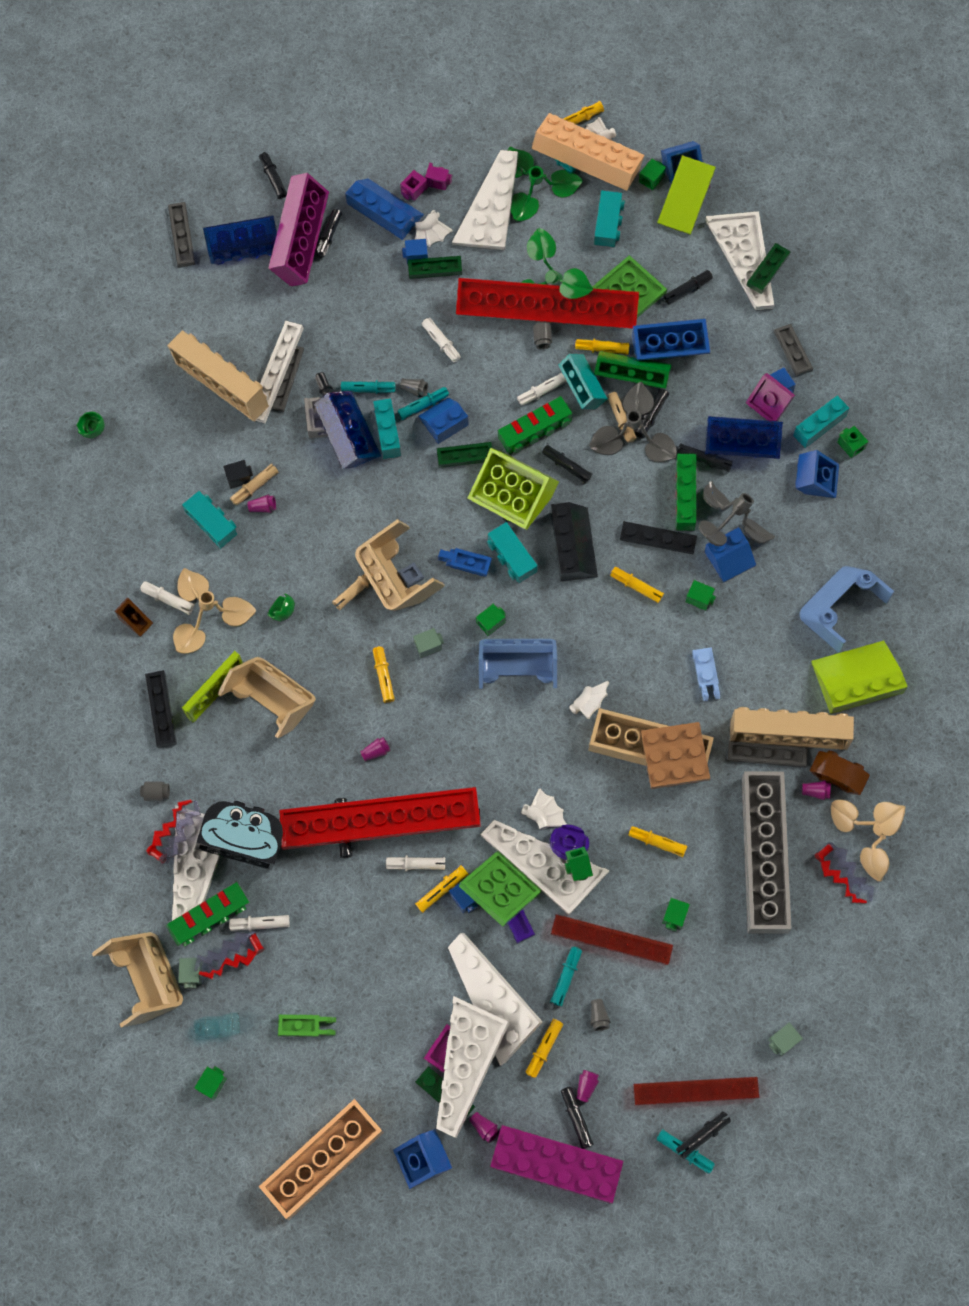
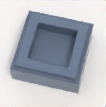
[398,562,424,588]

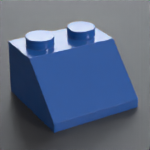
[660,141,703,184]
[418,397,469,444]
[796,450,839,498]
[704,527,756,582]
[393,1129,452,1189]

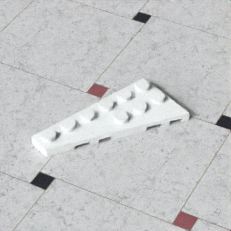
[452,150,518,250]
[705,211,774,310]
[172,805,221,921]
[481,820,609,915]
[448,933,542,1066]
[436,996,510,1138]

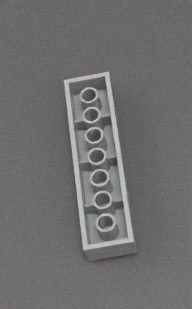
[742,771,791,934]

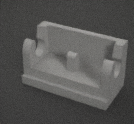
[304,397,329,438]

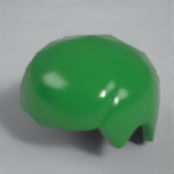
[76,411,105,439]
[268,593,295,622]

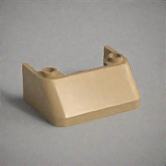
[355,519,445,611]
[218,657,316,738]
[92,932,183,1028]

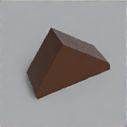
[114,597,153,637]

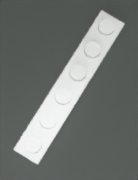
[248,321,304,423]

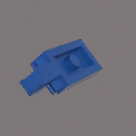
[438,548,492,577]

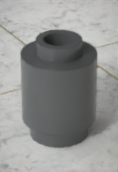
[533,321,552,349]
[140,781,170,801]

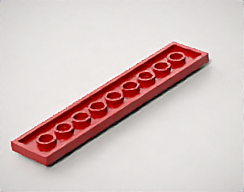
[456,278,639,329]
[279,787,481,850]

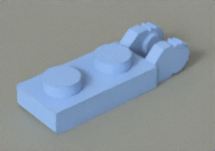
[692,647,720,701]

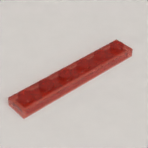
[551,914,673,966]
[633,1077,760,1106]

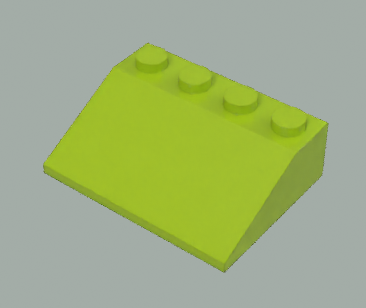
[467,448,559,530]
[811,640,908,714]

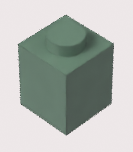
[413,628,444,658]
[179,958,203,989]
[769,1022,803,1056]

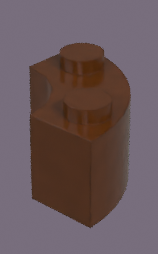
[809,750,870,795]

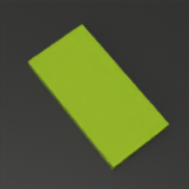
[657,155,716,235]
[182,651,243,723]

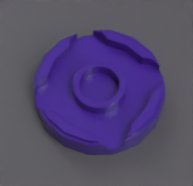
[550,824,589,860]

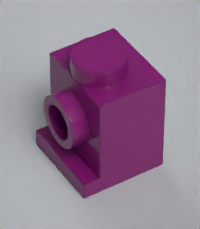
[425,162,453,190]
[400,170,428,201]

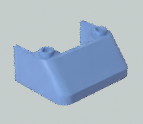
[800,566,894,653]
[479,639,557,689]

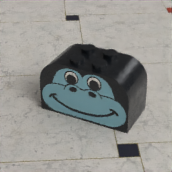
[195,801,283,870]

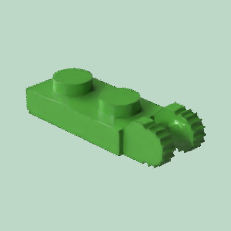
[278,1015,336,1037]

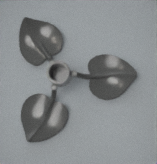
[589,382,677,462]
[699,481,775,546]

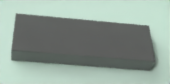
[774,324,813,377]

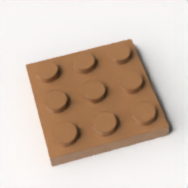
[641,722,710,789]

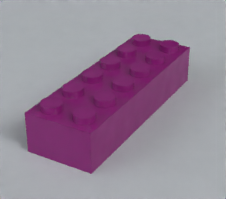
[268,173,329,286]
[490,1125,624,1204]

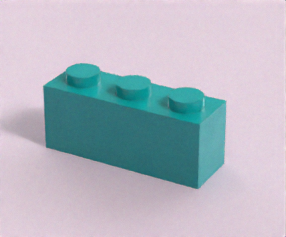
[594,190,625,247]
[558,354,608,410]
[793,395,850,449]
[373,398,401,459]
[182,491,237,549]
[487,522,538,583]

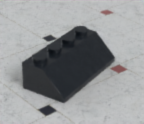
[551,502,598,582]

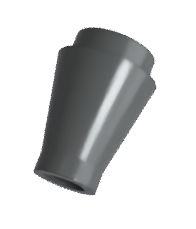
[400,378,428,397]
[591,999,611,1031]

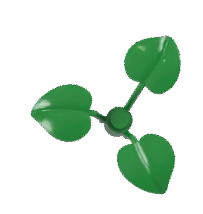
[507,147,583,221]
[520,228,593,299]

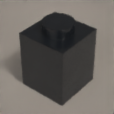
[223,460,253,489]

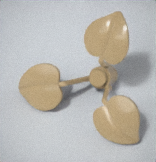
[173,568,256,654]
[831,800,906,881]

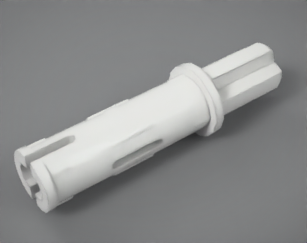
[422,318,461,362]
[517,372,568,405]
[140,581,195,615]
[386,855,445,871]
[229,915,290,932]

